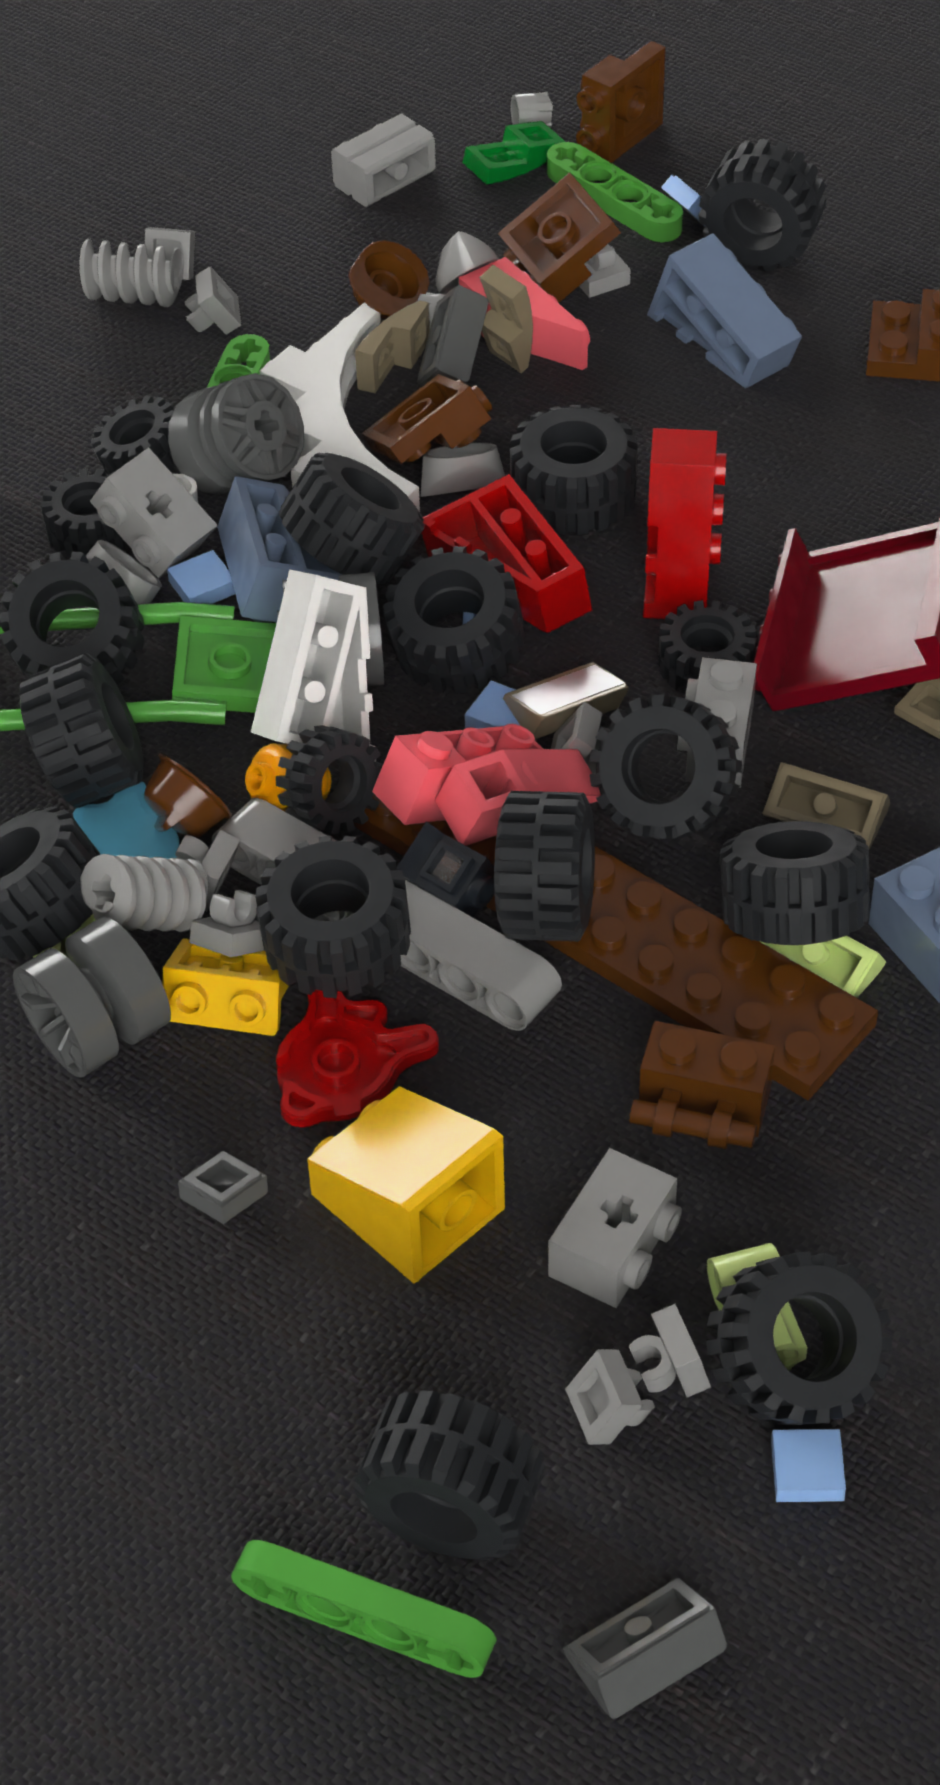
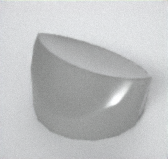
[435,231,499,294]
[421,442,505,497]
[86,540,162,604]

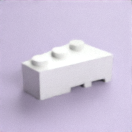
[251,569,376,762]

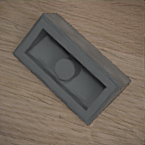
[417,285,489,388]
[563,1578,727,1719]

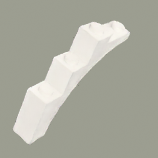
[260,302,420,512]

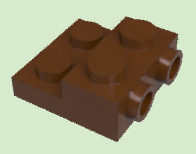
[576,41,665,163]
[498,173,621,302]
[866,289,940,381]
[361,374,492,464]

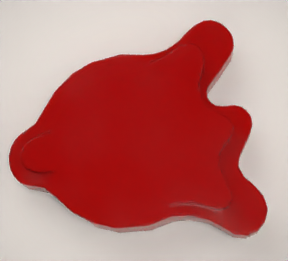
[276,990,439,1127]

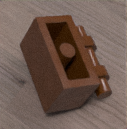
[629,1020,775,1149]

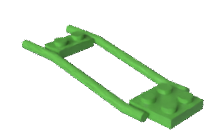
[0,602,277,731]

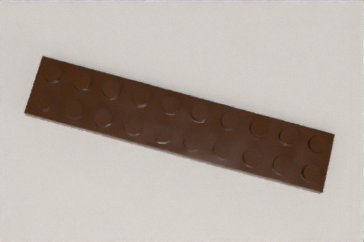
[353,780,878,1101]

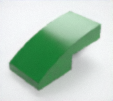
[463,121,566,185]

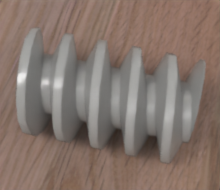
[79,239,184,307]
[80,854,209,932]

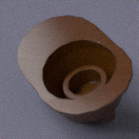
[348,240,429,319]
[144,753,232,838]

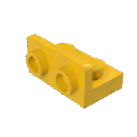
[163,938,289,1036]

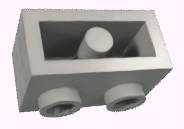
[677,657,757,788]

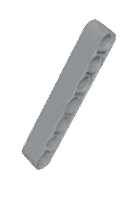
[212,798,562,1031]

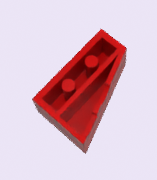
[643,428,727,619]
[422,474,592,634]

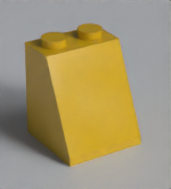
[307,1086,505,1284]

